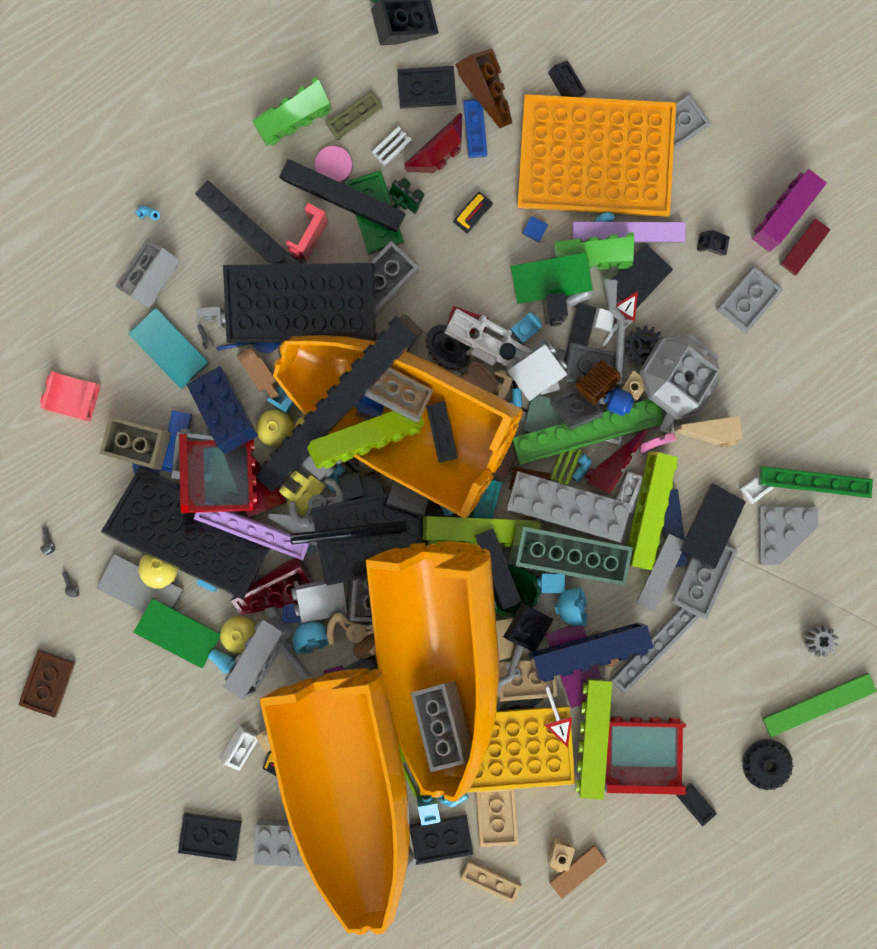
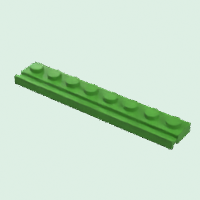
[512,399,663,465]

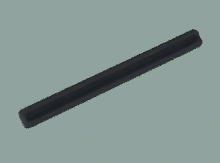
[290,521,407,545]

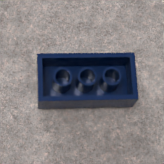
[186,366,259,454]

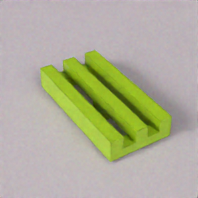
[551,449,582,486]

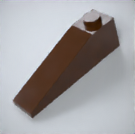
[455,49,512,128]

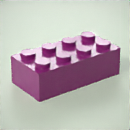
[752,169,827,252]

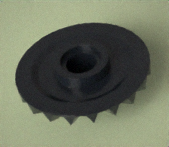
[425,325,470,370]
[742,739,794,791]

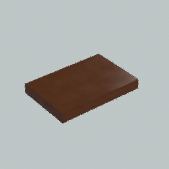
[18,650,76,718]

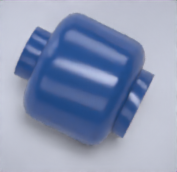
[605,388,635,416]

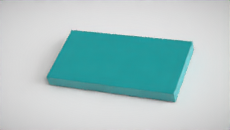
[129,308,209,389]

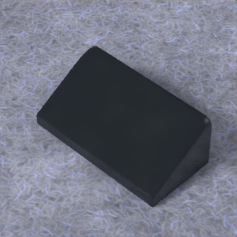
[548,61,587,97]

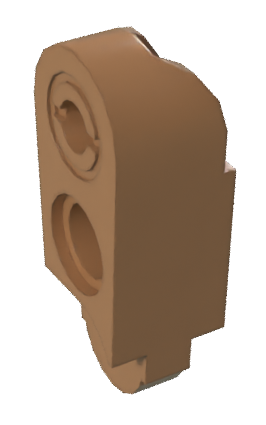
[237,349,280,400]

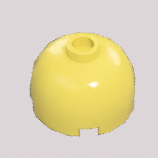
[256,409,294,448]
[138,554,178,589]
[220,615,256,654]

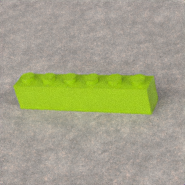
[307,411,425,469]
[627,451,678,570]
[422,516,541,547]
[575,677,612,800]

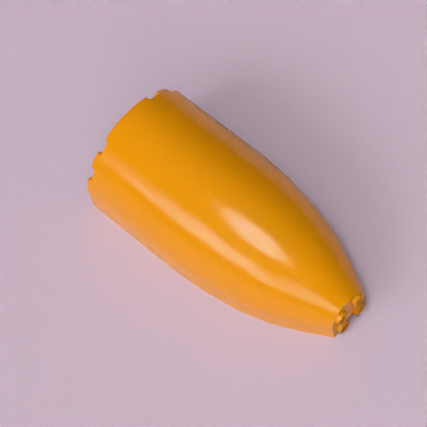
[273,335,523,519]
[366,541,499,801]
[260,668,410,935]

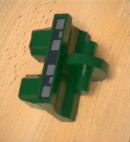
[389,178,424,214]

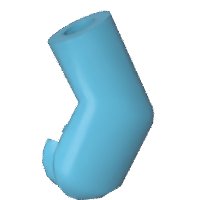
[594,212,615,222]

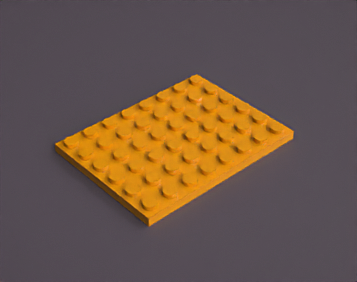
[517,94,676,217]

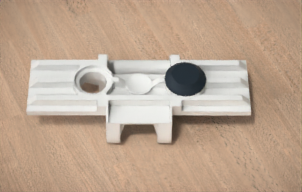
[445,309,533,367]

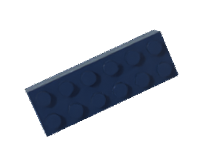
[528,622,653,682]

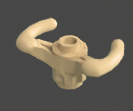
[327,613,376,656]

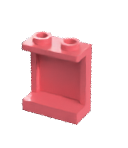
[286,203,328,261]

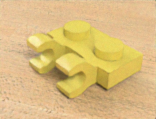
[279,470,326,516]

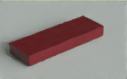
[780,219,830,276]

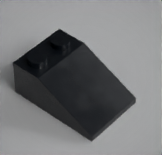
[371,0,439,46]

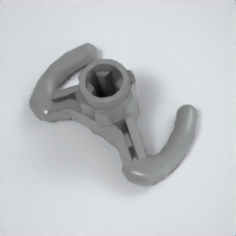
[289,477,345,528]

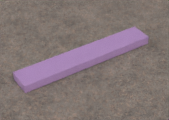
[572,222,685,242]
[194,501,310,561]

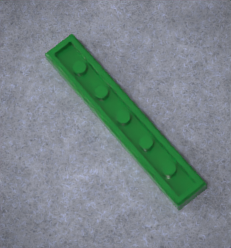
[758,466,873,498]

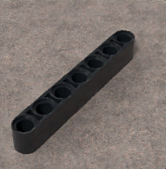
[279,159,406,232]

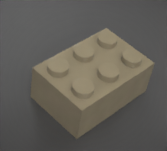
[99,416,171,470]

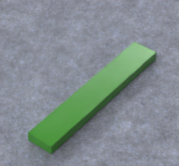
[762,673,877,737]

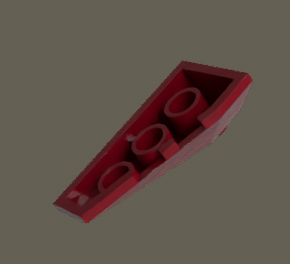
[585,429,649,495]
[223,447,287,518]
[231,558,314,615]

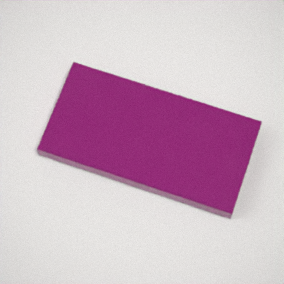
[545,626,601,708]

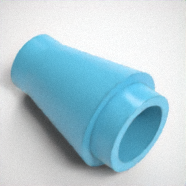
[208,649,236,674]

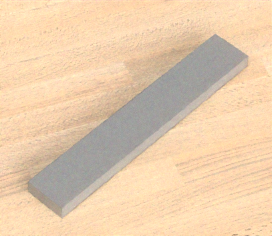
[610,607,699,693]

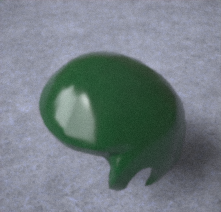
[493,564,541,619]

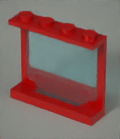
[179,434,257,513]
[605,716,686,795]

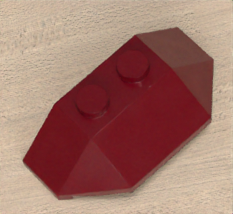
[404,113,463,173]

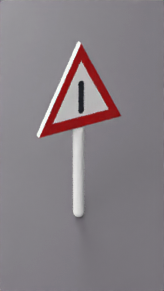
[602,291,638,347]
[544,686,572,748]

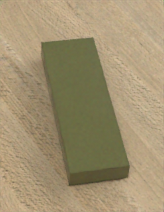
[326,91,383,141]

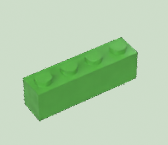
[253,77,332,146]
[555,232,634,270]

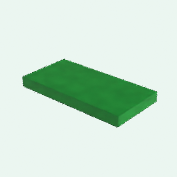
[345,170,404,254]
[511,252,593,304]
[133,598,220,668]

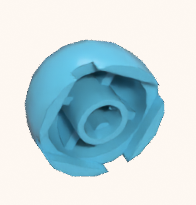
[555,587,588,626]
[292,621,328,655]

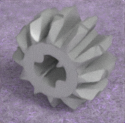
[804,624,839,657]

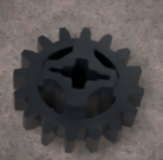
[624,325,663,366]

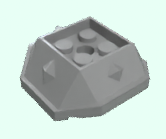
[640,334,720,420]

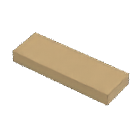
[460,860,522,904]

